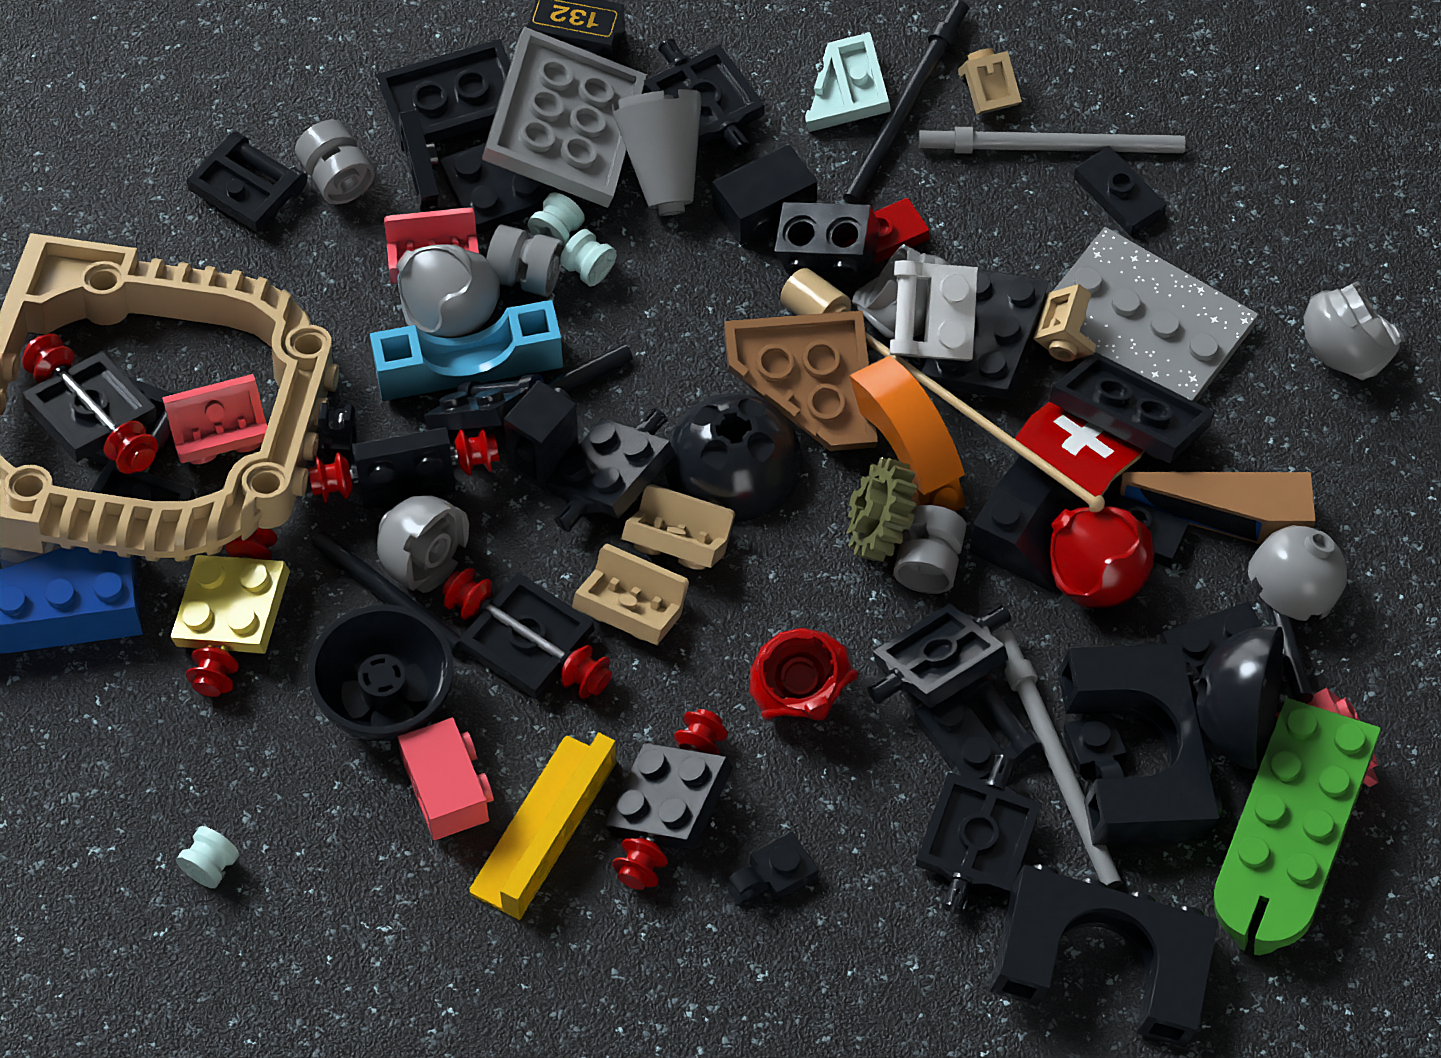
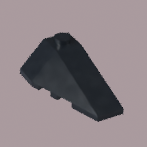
[969,455,1085,593]

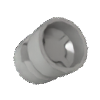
[295,119,375,205]
[486,224,564,297]
[893,505,967,594]

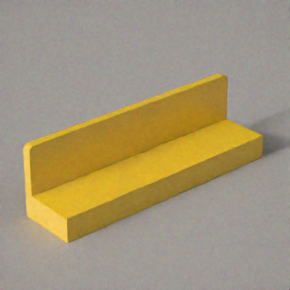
[470,732,617,920]

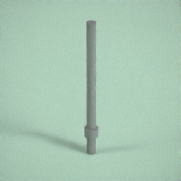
[919,127,1185,154]
[995,630,1122,889]

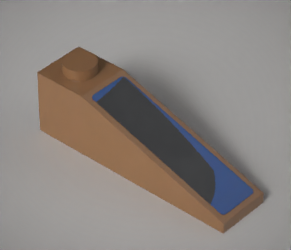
[1118,472,1316,545]

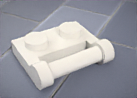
[889,260,978,361]

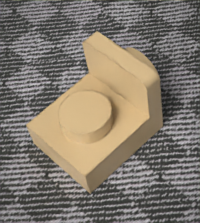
[958,48,1022,115]
[1033,284,1096,362]

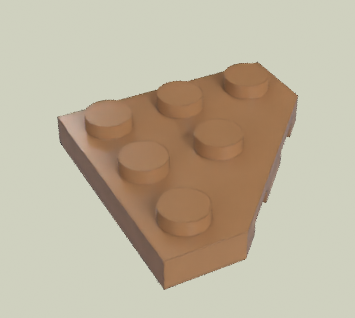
[724,310,878,451]

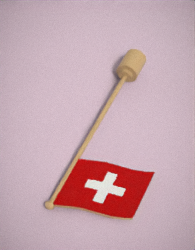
[780,268,1145,513]

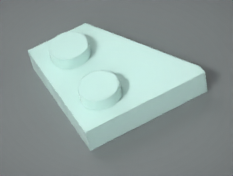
[805,32,891,132]

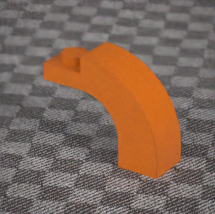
[849,355,966,512]

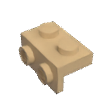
[621,484,735,570]
[572,544,689,645]

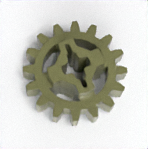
[847,458,917,562]

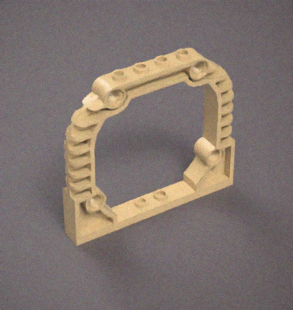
[0,233,339,562]

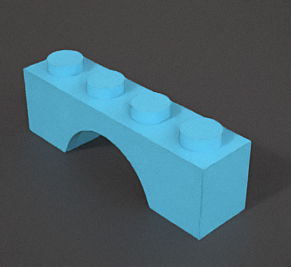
[370,300,563,401]

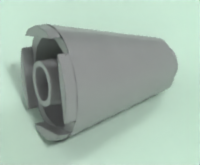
[612,89,702,216]

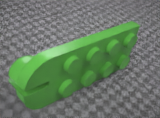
[1214,698,1381,955]

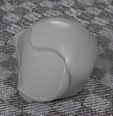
[396,244,500,338]
[852,244,951,340]
[1303,281,1405,380]

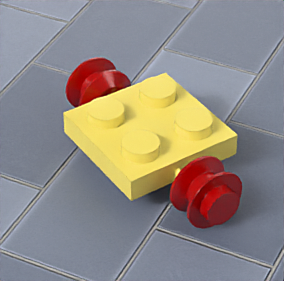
[171,527,290,697]

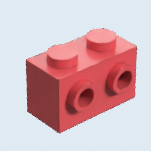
[397,717,494,841]

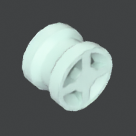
[528,192,585,247]
[560,229,617,286]
[175,826,239,888]

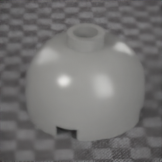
[377,495,469,593]
[1248,525,1347,621]

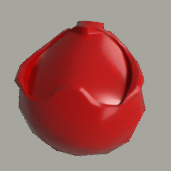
[1050,506,1155,610]
[749,628,858,721]

